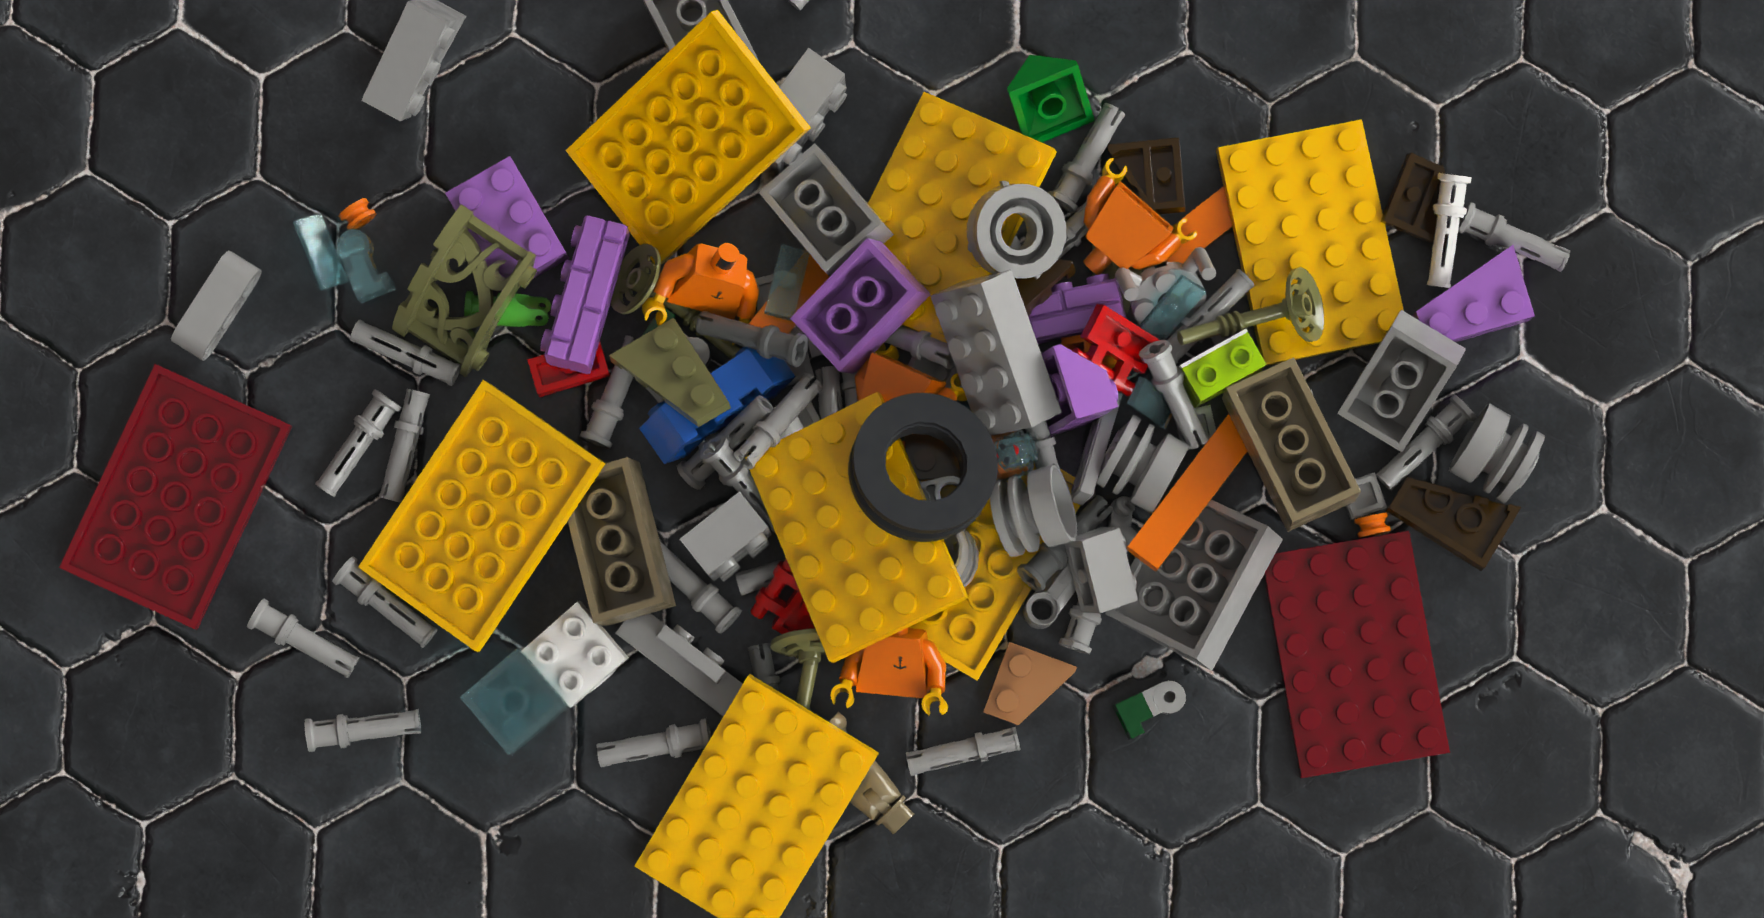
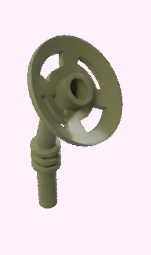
[611,244,741,359]
[1177,267,1324,345]
[770,628,826,711]

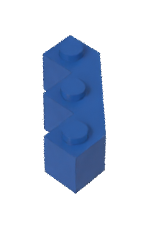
[639,346,796,464]

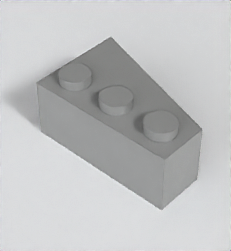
[361,0,466,121]

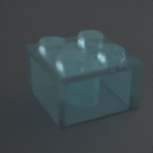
[460,648,569,755]

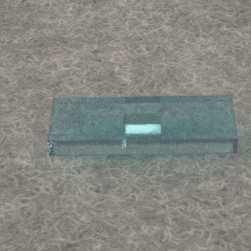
[293,213,349,290]
[764,244,810,321]
[1139,275,1206,340]
[1127,377,1172,429]

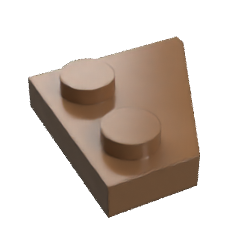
[983,642,1077,725]

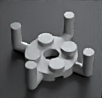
[1115,247,1227,345]

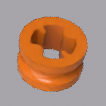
[339,198,377,232]
[1354,512,1391,538]

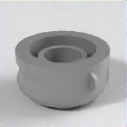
[967,181,1066,280]

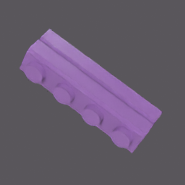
[540,215,630,374]
[1028,274,1127,344]

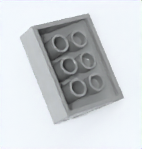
[1105,500,1283,671]

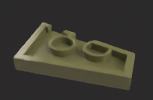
[609,318,731,427]

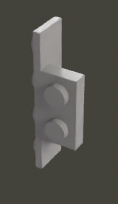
[615,613,742,716]

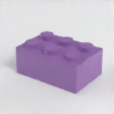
[445,156,569,279]
[790,238,931,374]

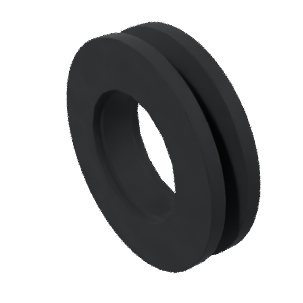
[848,393,998,542]

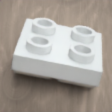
[522,601,629,708]

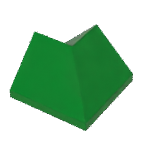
[1007,55,1095,142]

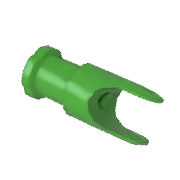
[464,291,551,327]

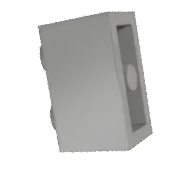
[1064,527,1138,614]

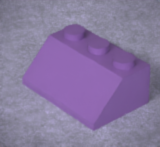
[1042,344,1118,436]

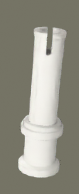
[1427,173,1472,288]

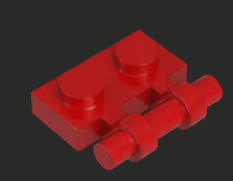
[1072,304,1159,396]
[750,559,815,634]

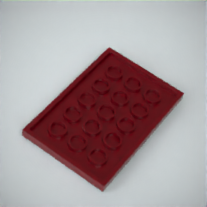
[59,364,292,630]
[1264,531,1450,778]

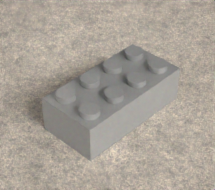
[930,269,1062,435]

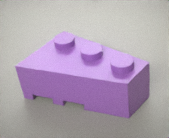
[1412,245,1535,342]

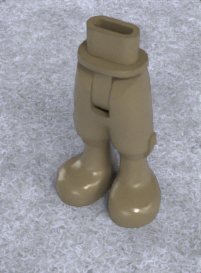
[828,711,914,835]

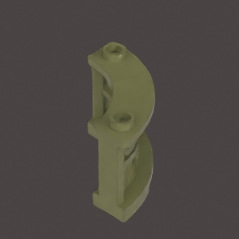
[392,204,537,377]

